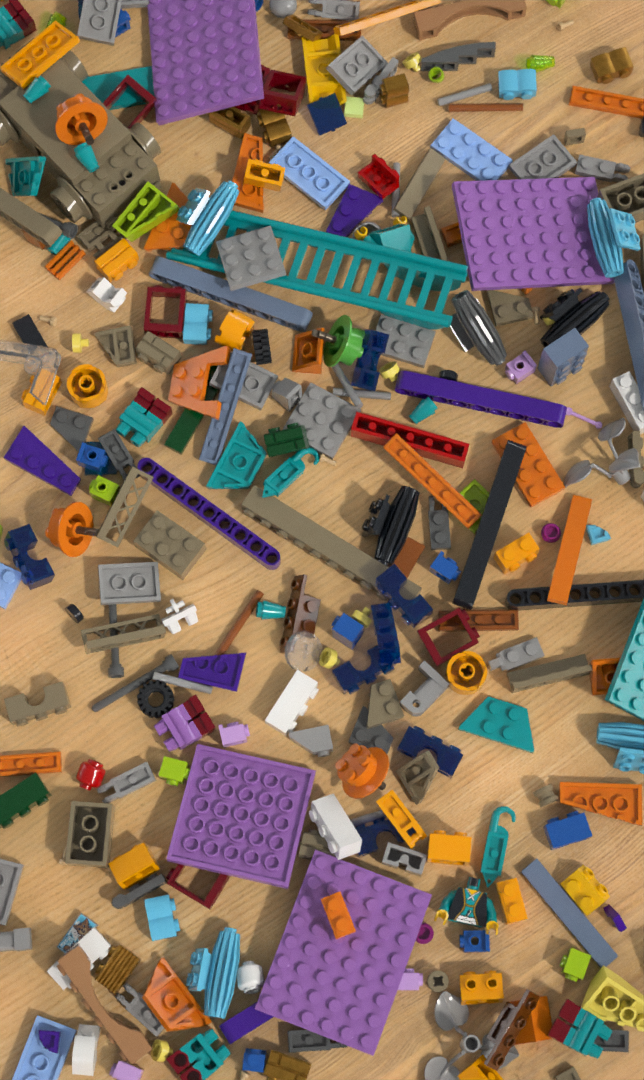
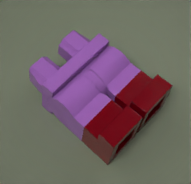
[154,694,216,752]

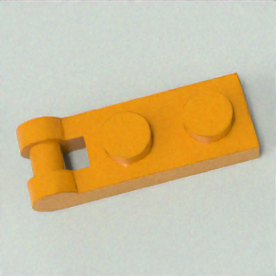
[376,789,427,849]

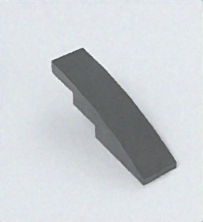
[421,42,496,71]

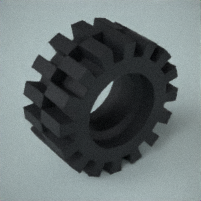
[252,329,272,365]
[137,680,175,718]

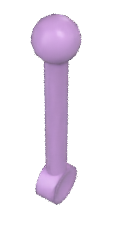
[566,407,603,429]

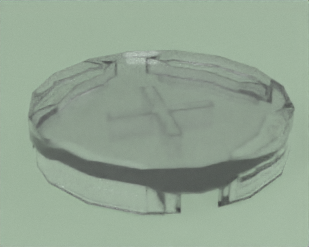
[285,631,322,672]

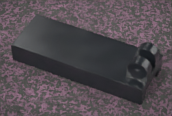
[12,314,54,368]

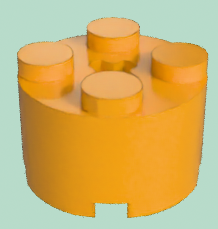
[214,308,255,352]
[67,364,108,408]
[445,651,487,695]

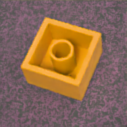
[426,830,472,866]

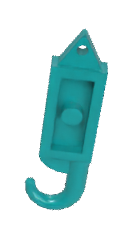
[262,448,320,498]
[480,806,516,887]

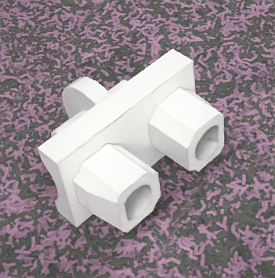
[161,599,198,634]

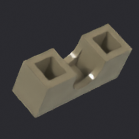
[4,681,72,727]

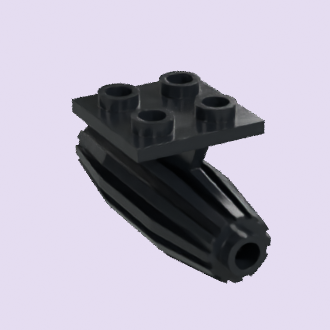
[540,288,610,348]
[362,486,420,567]

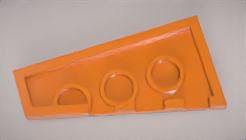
[559,782,642,826]

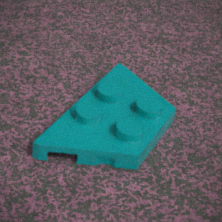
[5,156,46,197]
[206,421,267,489]
[458,696,534,754]

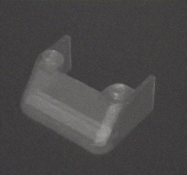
[0,340,61,405]

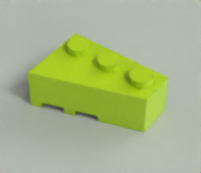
[112,181,180,242]

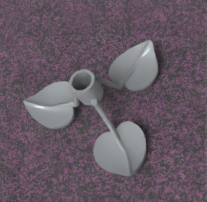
[564,418,640,489]
[424,991,519,1080]

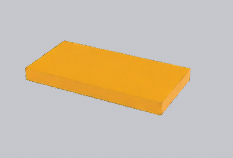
[0,20,80,89]

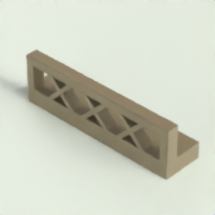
[411,206,448,261]
[96,466,154,547]
[81,614,166,654]
[507,654,592,693]

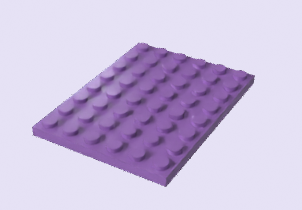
[148,0,264,126]
[452,177,615,291]
[255,850,432,1056]

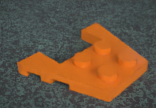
[168,346,231,420]

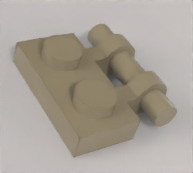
[77,221,127,259]

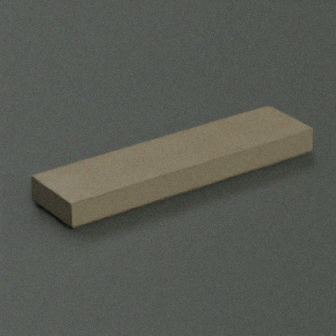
[393,148,445,220]

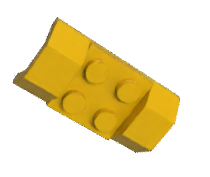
[302,33,347,109]

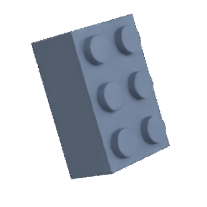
[537,328,589,386]

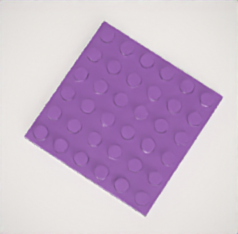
[166,744,316,889]

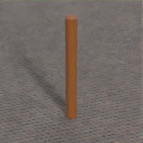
[448,103,523,112]
[214,590,264,655]

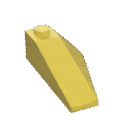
[581,965,644,1032]

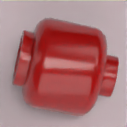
[76,759,106,791]

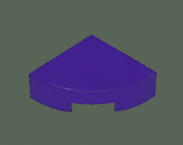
[603,904,627,932]
[39,1030,61,1053]

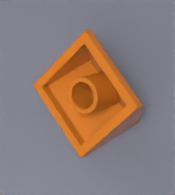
[292,327,324,374]
[589,657,621,695]
[510,996,552,1045]

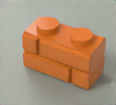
[321,891,356,940]

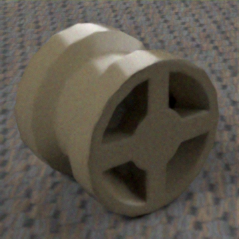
[533,784,559,808]
[427,971,449,992]

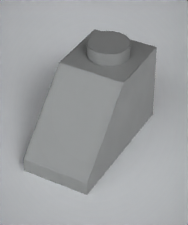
[272,378,302,412]
[289,725,333,757]

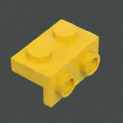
[560,865,610,916]

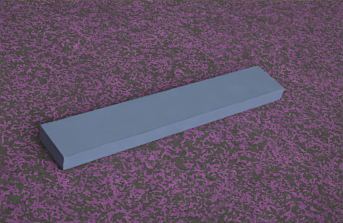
[199,348,252,465]
[521,859,618,968]

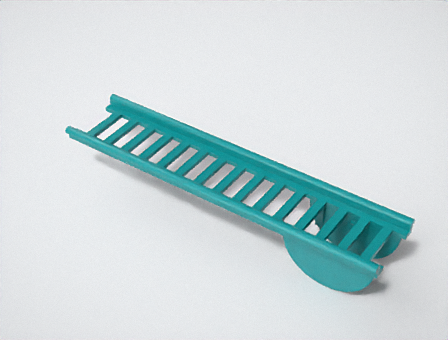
[166,210,468,330]

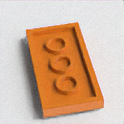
[491,422,565,507]

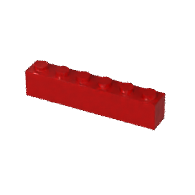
[351,412,470,469]

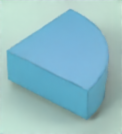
[586,525,611,545]

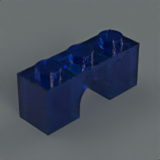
[351,329,389,391]
[4,524,55,590]
[375,563,433,628]
[371,602,401,666]
[332,641,396,695]
[397,726,463,779]
[355,817,415,857]

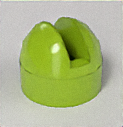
[429,67,444,83]

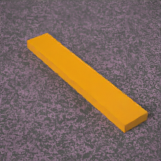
[333,0,441,36]

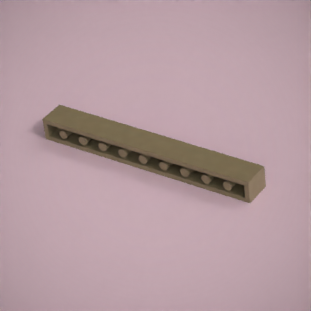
[241,485,422,612]

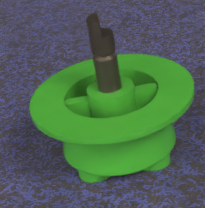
[311,315,365,367]

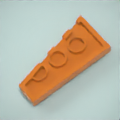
[232,133,264,213]

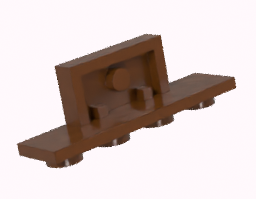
[280,574,321,654]
[484,989,540,1071]

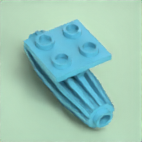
[176,180,240,256]
[587,198,641,278]
[596,722,644,774]
[186,927,240,1019]

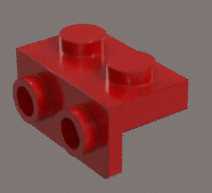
[358,154,400,200]

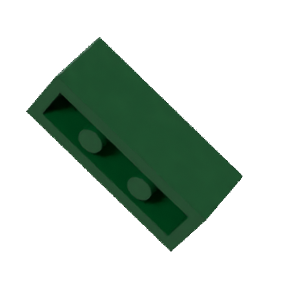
[0,773,52,829]

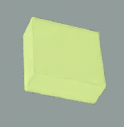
[344,96,364,118]

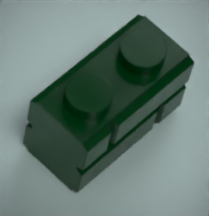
[264,422,310,457]

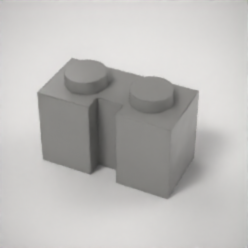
[382,842,428,877]

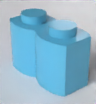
[498,69,537,100]
[183,303,213,345]
[144,894,180,941]

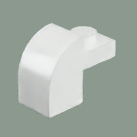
[87,277,127,312]
[72,1024,100,1076]

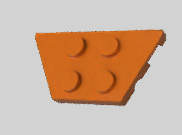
[144,182,192,252]
[142,957,212,1032]

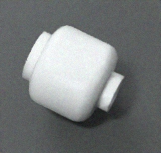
[236,961,265,994]

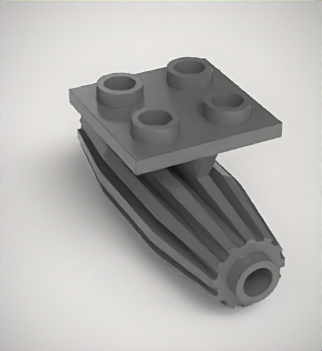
[450,290,507,366]

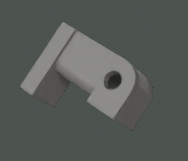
[400,660,449,717]
[0,928,32,952]

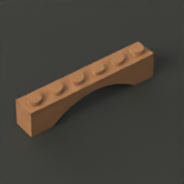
[413,0,527,41]
[57,943,152,1065]

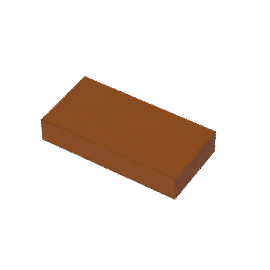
[390,537,425,578]

